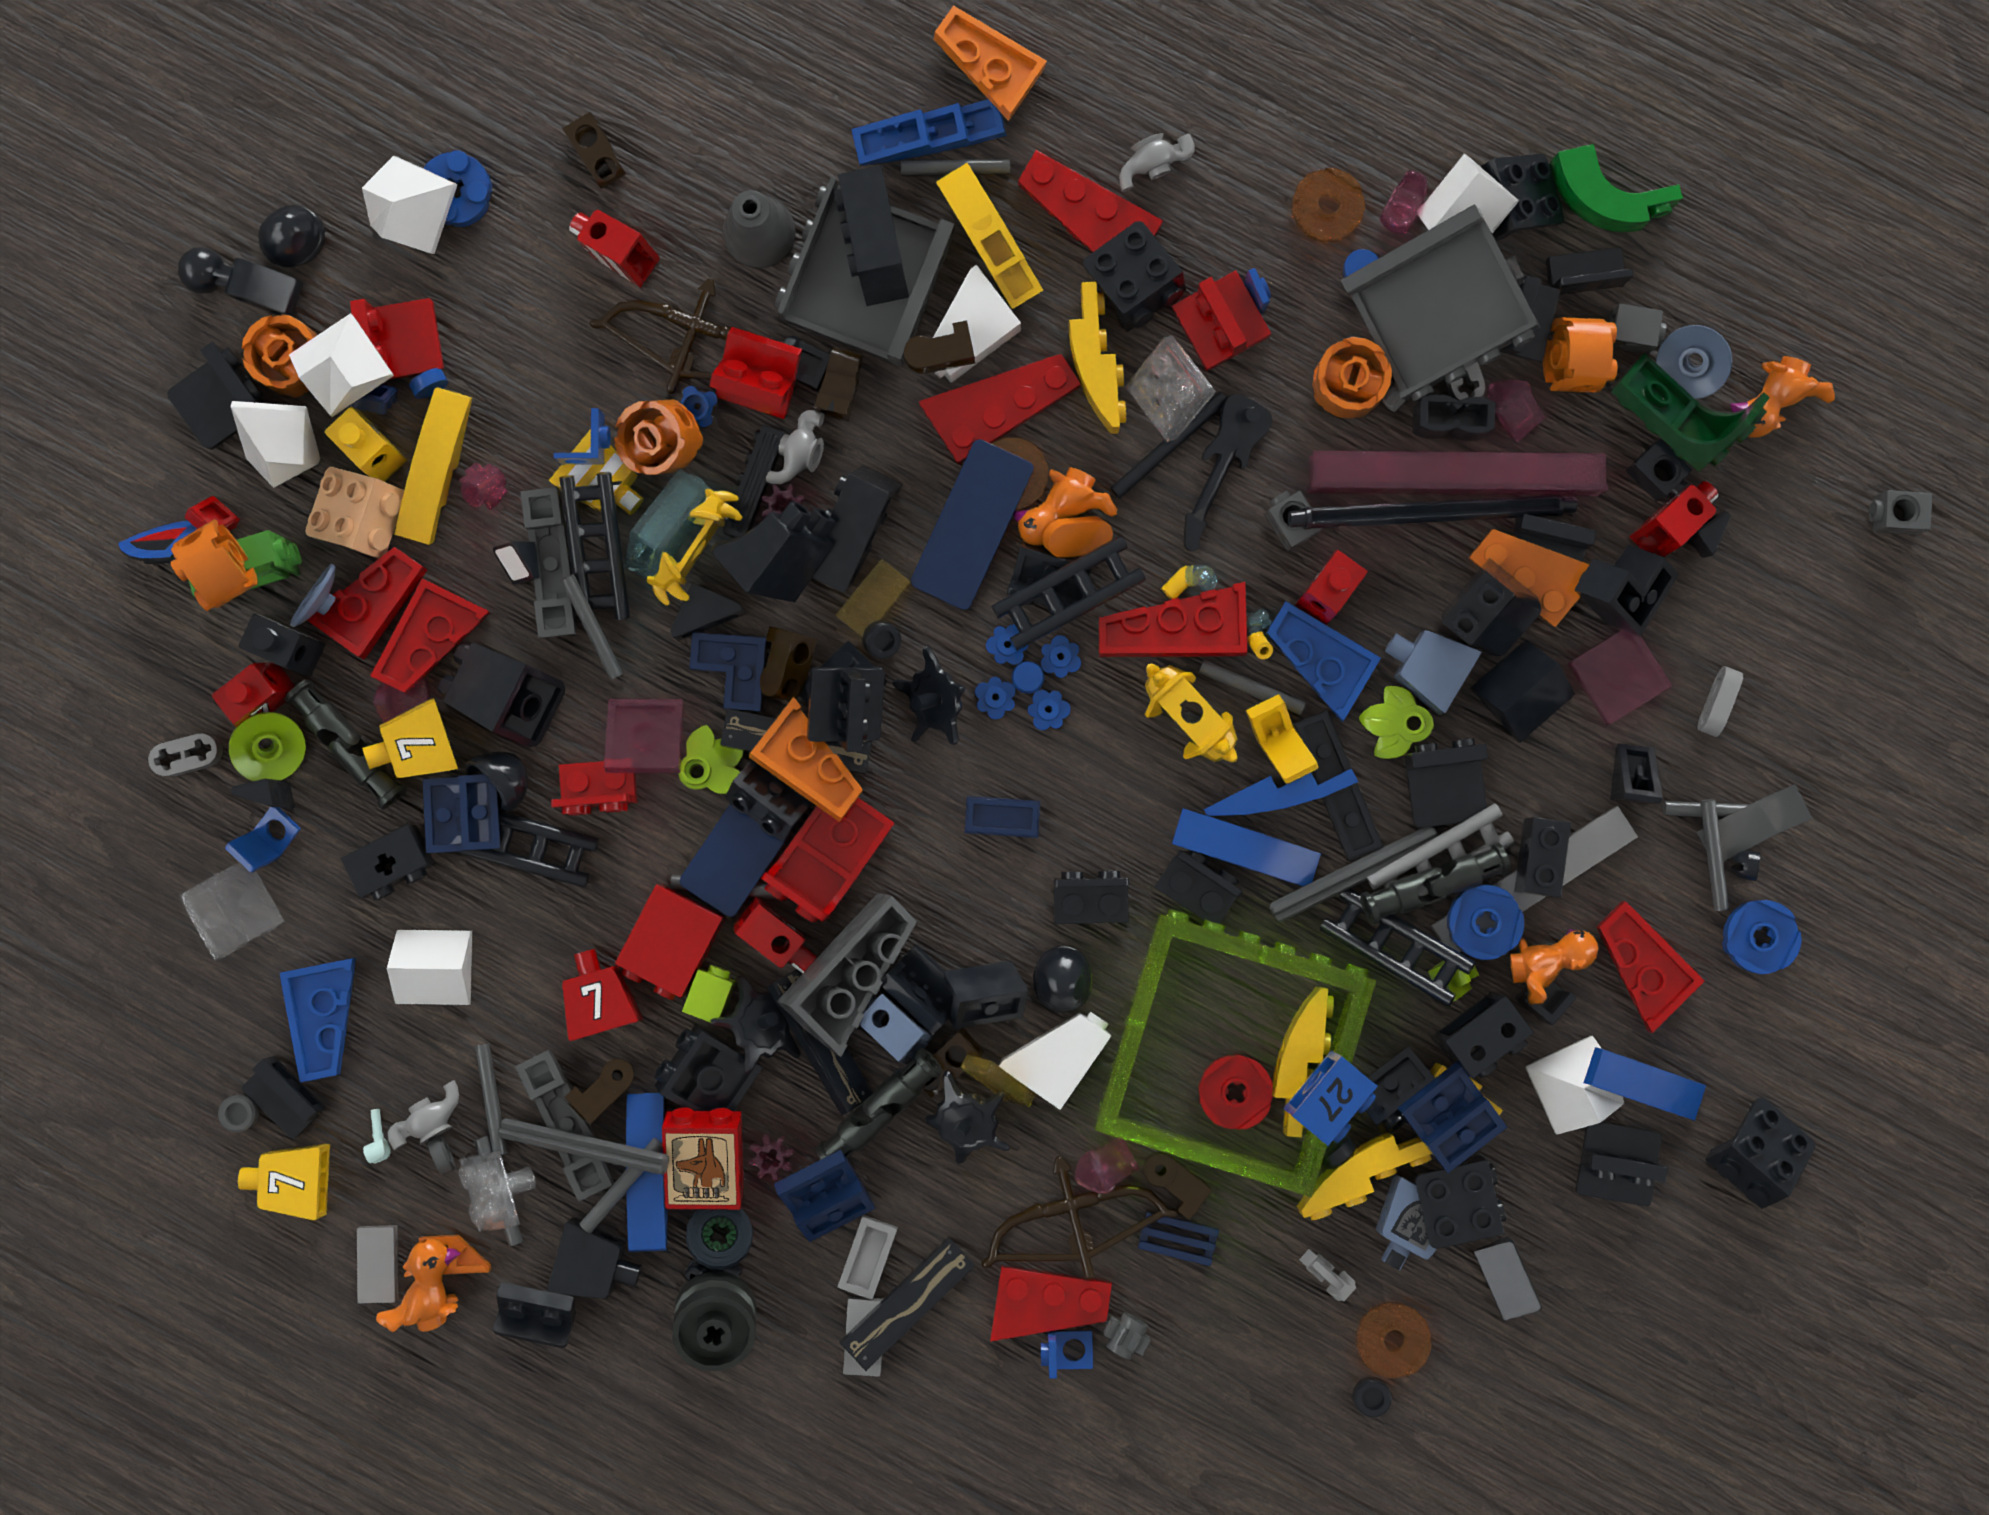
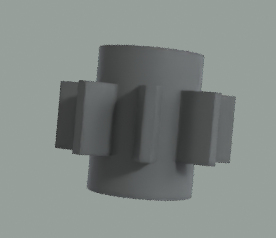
[1104,1312,1151,1360]

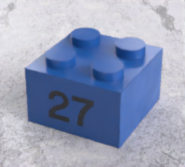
[1283,1051,1378,1146]

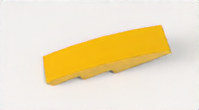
[394,387,472,545]

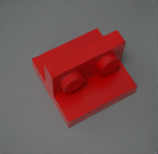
[1172,270,1272,371]
[709,327,802,419]

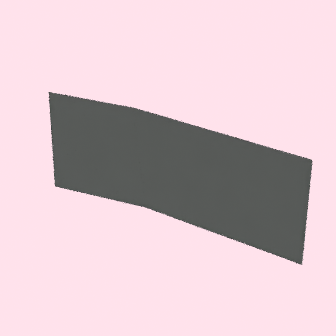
[1697,784,1813,862]

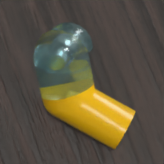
[1161,565,1218,600]
[1247,609,1273,659]

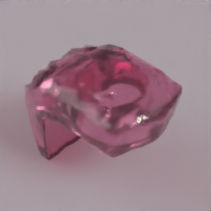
[1379,170,1428,234]

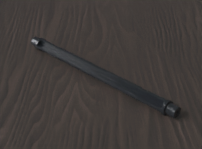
[1288,494,1577,530]

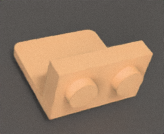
[305,467,404,559]

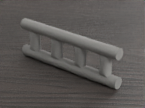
[1367,803,1515,914]

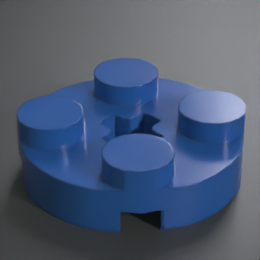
[423,150,492,227]
[1447,885,1524,960]
[1722,900,1802,974]

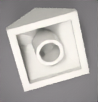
[362,156,458,254]
[289,313,394,417]
[230,401,320,488]
[1524,1036,1624,1134]

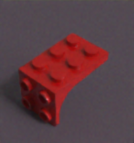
[761,798,895,923]

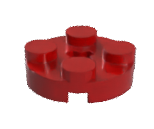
[1198,1054,1273,1130]

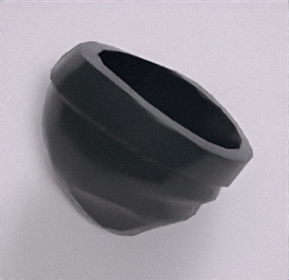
[258,205,325,267]
[466,751,528,812]
[1033,946,1092,1013]

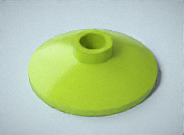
[229,712,306,781]

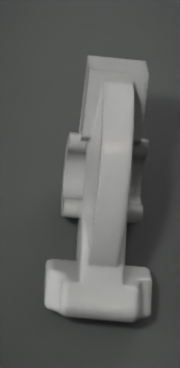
[1299,1249,1356,1301]

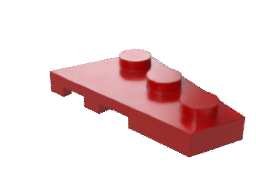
[307,547,428,660]
[370,579,490,695]
[1596,901,1705,1033]
[990,1265,1112,1342]

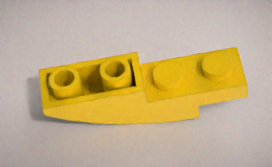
[936,163,1043,309]
[1068,282,1126,434]
[1272,986,1334,1138]
[1297,1132,1432,1220]

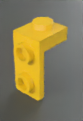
[1246,694,1318,784]

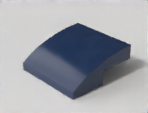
[423,774,500,854]
[1397,1062,1507,1173]
[774,1150,876,1242]

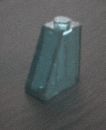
[624,468,711,580]

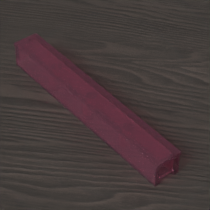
[1307,451,1608,496]

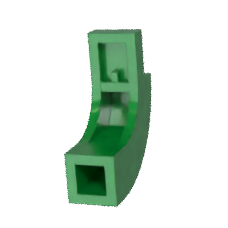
[1550,144,1683,232]

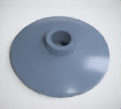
[1656,325,1733,399]
[289,563,336,627]

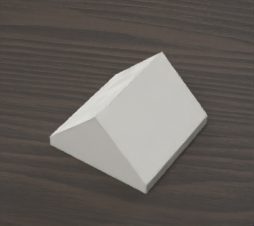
[1417,154,1519,233]
[387,930,472,1005]

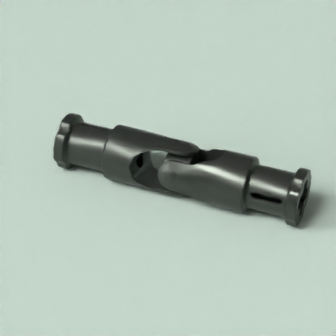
[284,679,407,810]
[1360,843,1511,925]
[816,1048,943,1159]

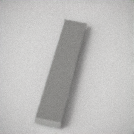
[1430,806,1638,953]

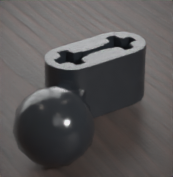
[178,247,303,317]

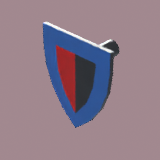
[118,521,197,581]

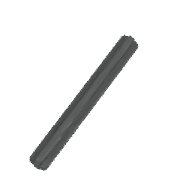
[1269,826,1438,922]
[499,1118,669,1175]

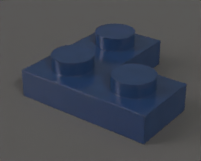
[689,632,767,712]

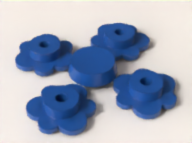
[975,624,1081,730]

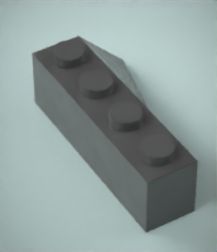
[777,893,917,1057]

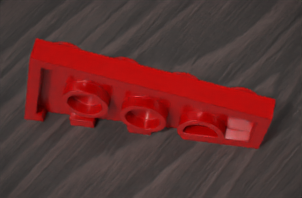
[1018,150,1163,253]
[918,354,1081,465]
[1098,582,1247,657]

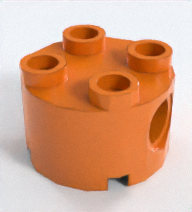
[242,315,317,398]
[1543,317,1618,393]
[1312,337,1392,419]
[614,399,703,475]
[170,519,258,611]

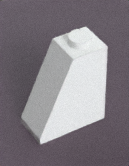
[933,265,1021,383]
[999,1011,1111,1110]

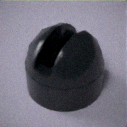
[1731,851,1760,881]

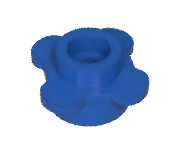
[680,386,718,427]

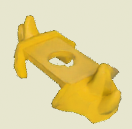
[647,489,742,605]
[1145,663,1238,763]

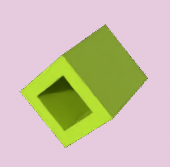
[682,965,736,1023]

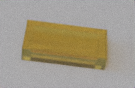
[836,559,911,637]
[960,1055,1036,1107]

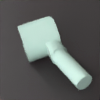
[363,1109,391,1164]

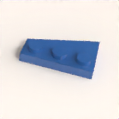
[1266,601,1381,722]
[279,958,356,1083]

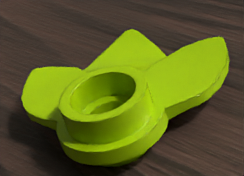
[1359,686,1434,759]
[678,725,744,794]

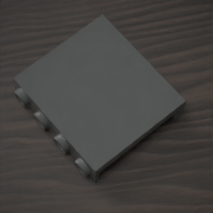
[775,176,955,367]
[1341,204,1541,402]

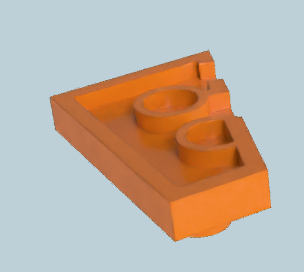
[933,5,1047,121]
[1468,529,1589,627]
[749,697,863,822]

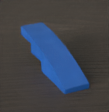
[851,99,1007,166]
[1204,769,1358,816]
[1171,808,1321,887]
[1583,1047,1706,1121]
[626,1093,668,1252]

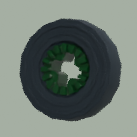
[686,1209,753,1270]

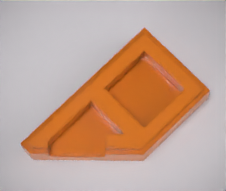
[418,1235,491,1275]

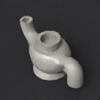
[1119,133,1195,192]
[766,410,825,484]
[388,1080,459,1150]

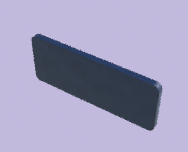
[911,439,1034,610]
[680,804,799,917]

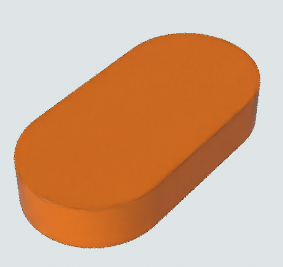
[1043,516,1113,558]

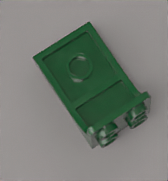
[1611,353,1770,472]

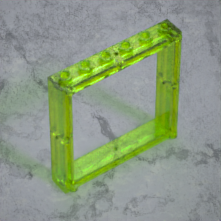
[1093,909,1376,1197]

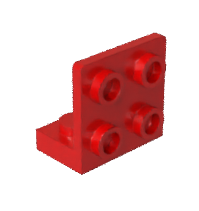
[350,298,444,380]
[551,759,638,816]

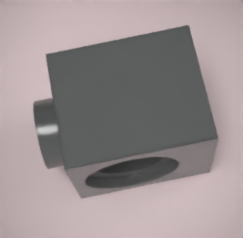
[1609,303,1666,355]
[1869,490,1932,535]
[1265,491,1323,552]

